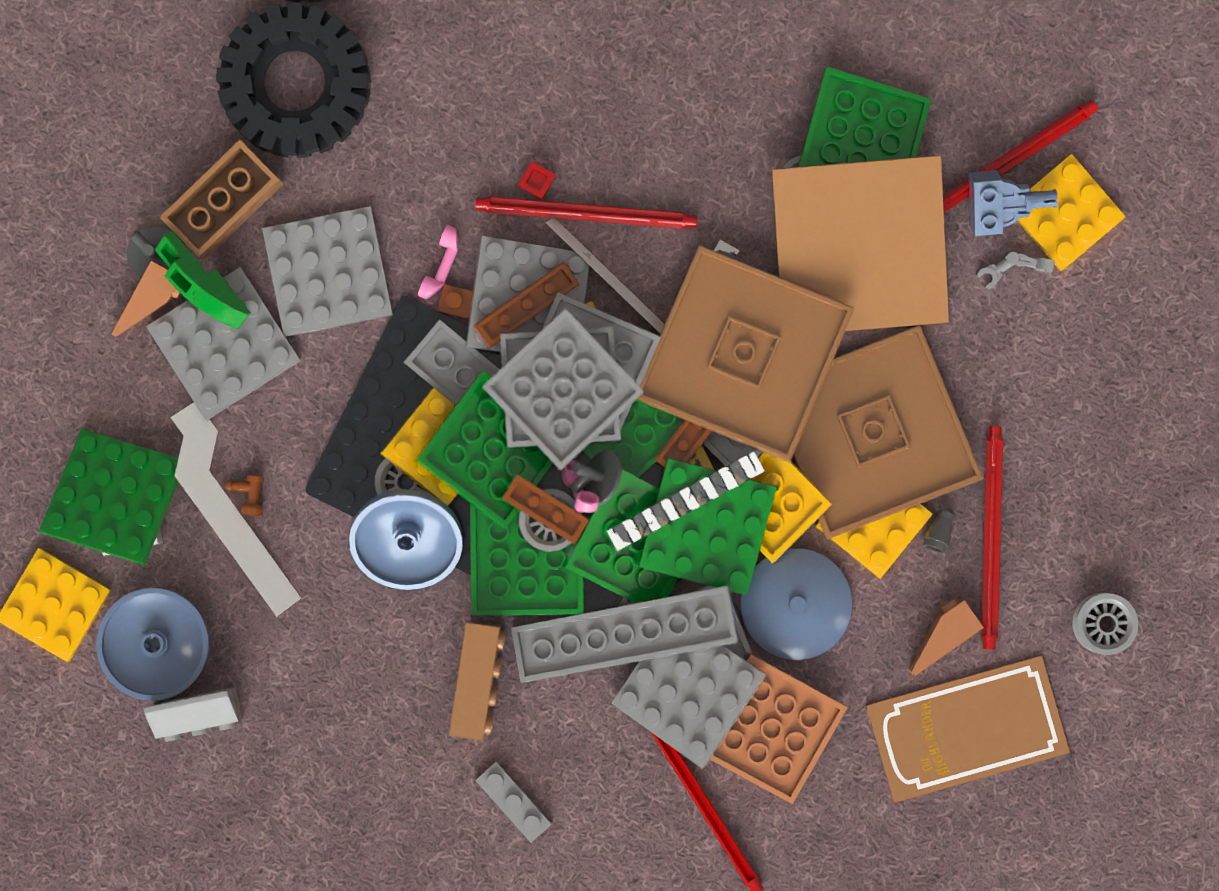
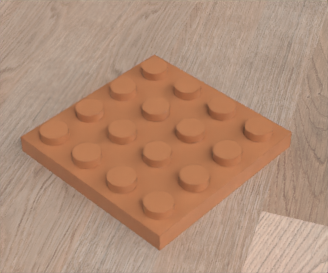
[710,652,848,804]

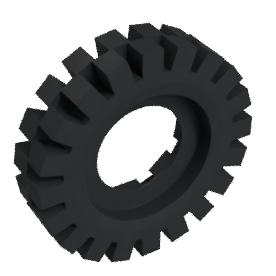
[216,2,371,158]

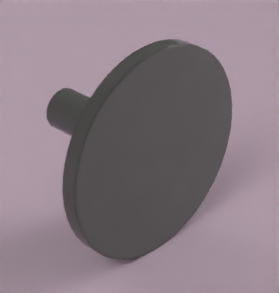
[127,226,171,278]
[571,450,622,505]

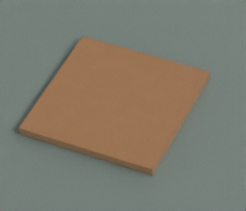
[771,155,949,331]
[636,245,855,463]
[793,325,984,540]

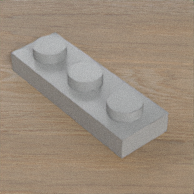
[475,761,552,843]

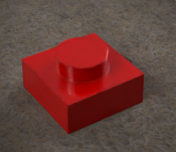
[518,161,556,200]

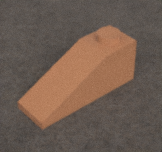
[111,260,181,337]
[908,598,984,676]

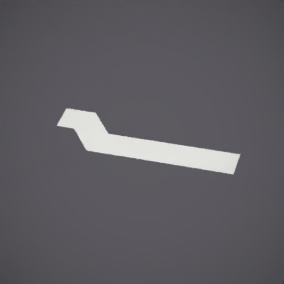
[171,402,301,617]

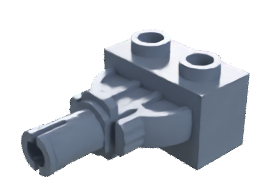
[969,170,1058,236]

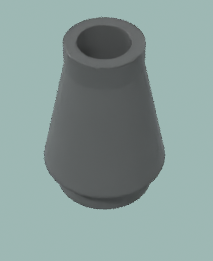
[923,510,955,553]

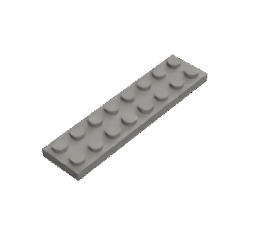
[511,586,739,683]

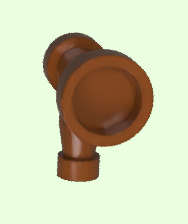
[226,476,264,516]

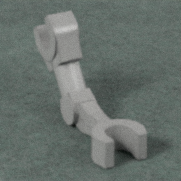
[976,252,1055,290]

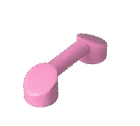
[418,224,458,299]
[561,460,599,512]

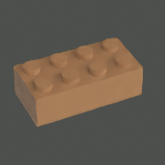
[159,140,283,261]
[449,620,506,741]

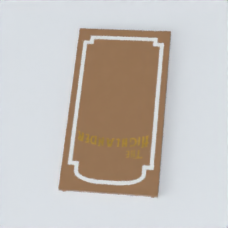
[866,655,1070,803]

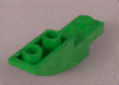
[155,231,251,329]

